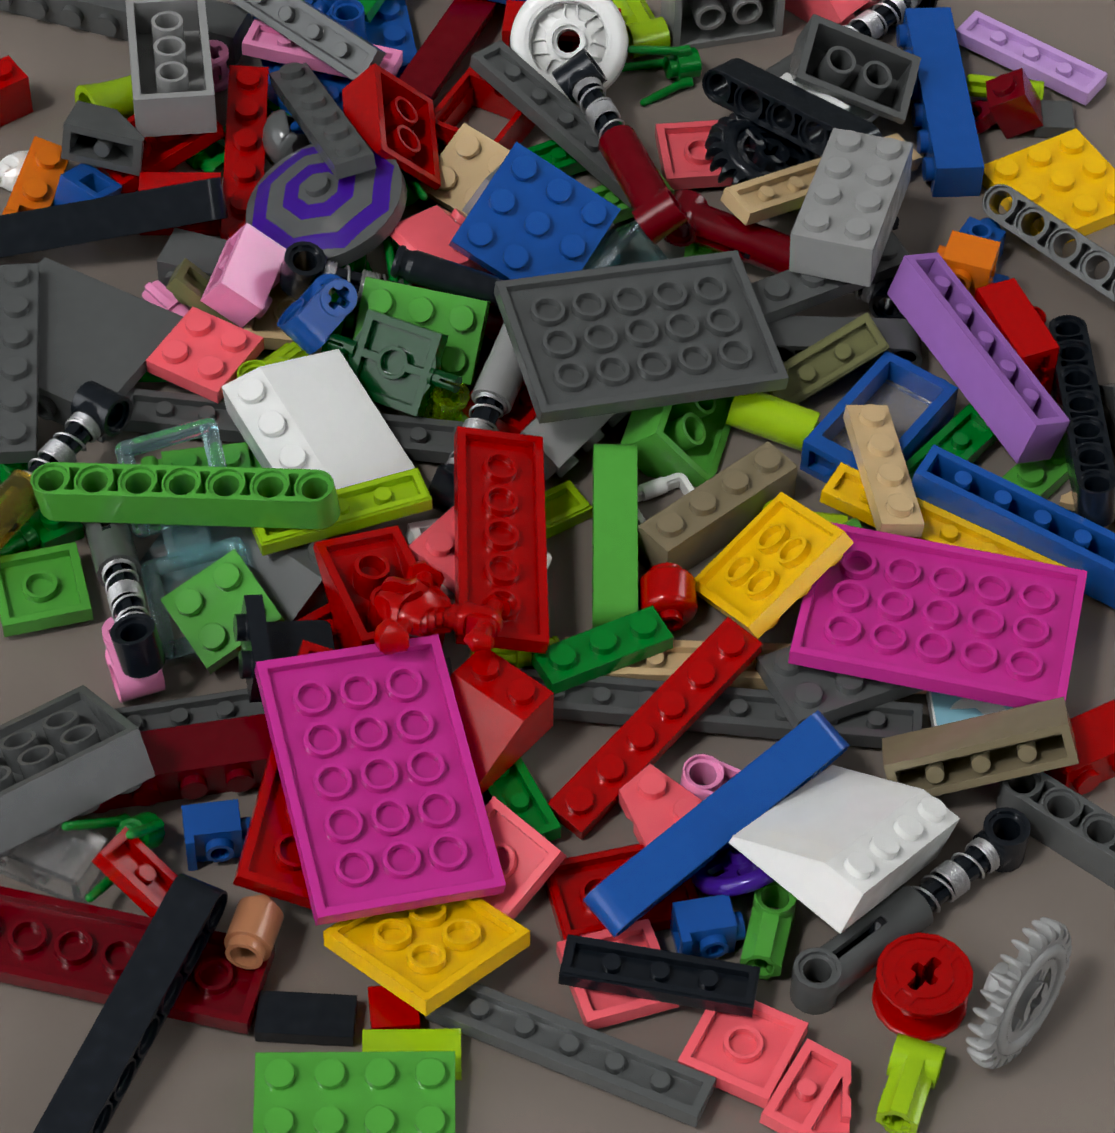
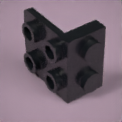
[233,594,335,703]

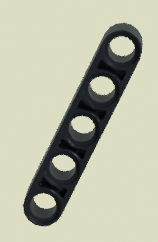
[702,58,882,157]

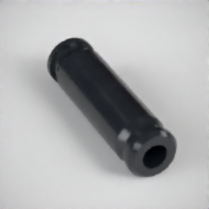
[390,245,502,313]

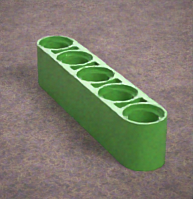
[592,444,638,628]

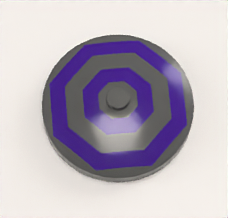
[246,142,407,271]

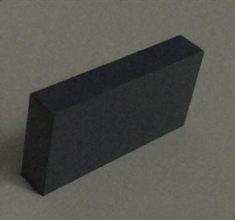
[254,990,358,1047]

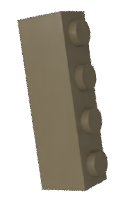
[638,441,798,571]
[882,697,1079,797]

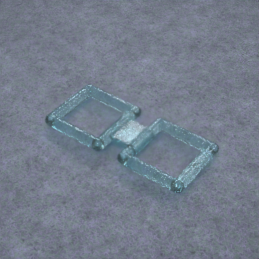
[115,417,251,660]

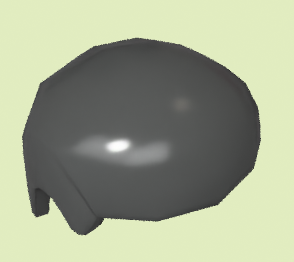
[262,109,310,164]

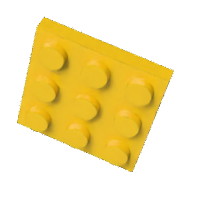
[982,128,1115,244]
[694,492,854,639]
[323,897,530,1016]

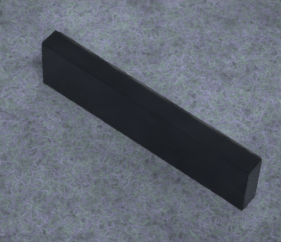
[559,934,761,1017]

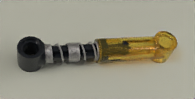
[0,381,133,550]

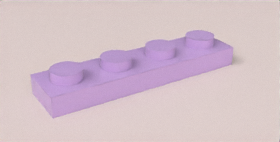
[956,10,1108,106]

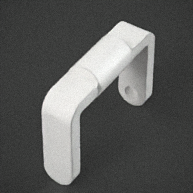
[638,473,694,525]

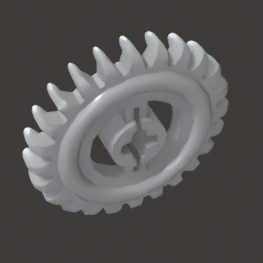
[966,917,1072,1069]

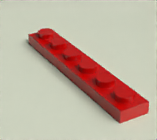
[220,65,269,240]
[548,617,763,840]

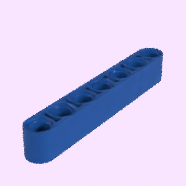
[583,710,850,938]

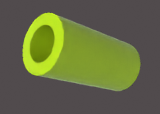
[726,392,821,451]

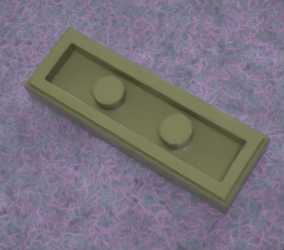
[767,312,890,405]

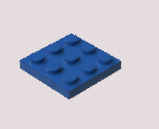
[449,141,621,280]

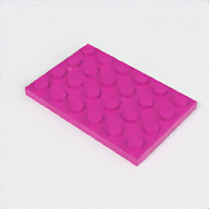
[788,522,1088,708]
[255,634,506,926]

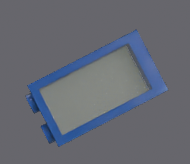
[800,350,958,483]

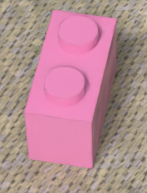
[200,223,287,328]

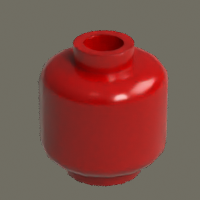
[638,562,698,632]

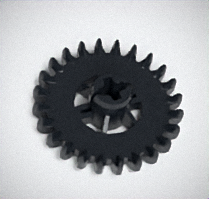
[705,113,821,214]

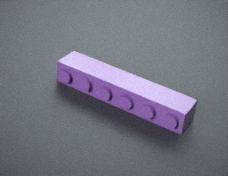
[887,252,1070,464]

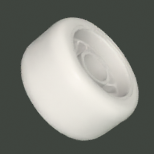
[510,0,629,101]

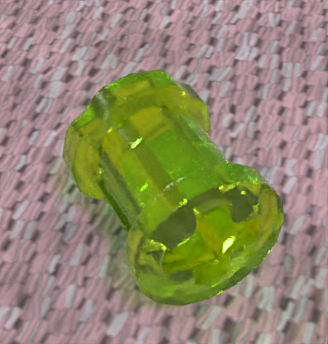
[424,380,470,421]

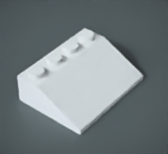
[222,349,415,489]
[729,765,960,934]

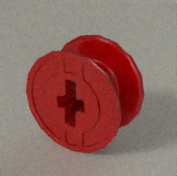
[872,932,973,1041]

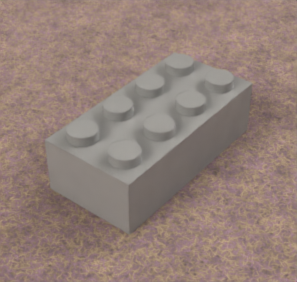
[125,0,217,137]
[789,128,913,287]

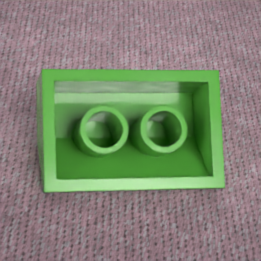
[621,396,734,487]

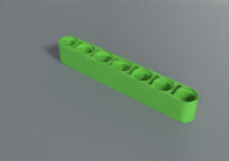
[30,462,341,529]

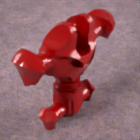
[374,560,511,655]

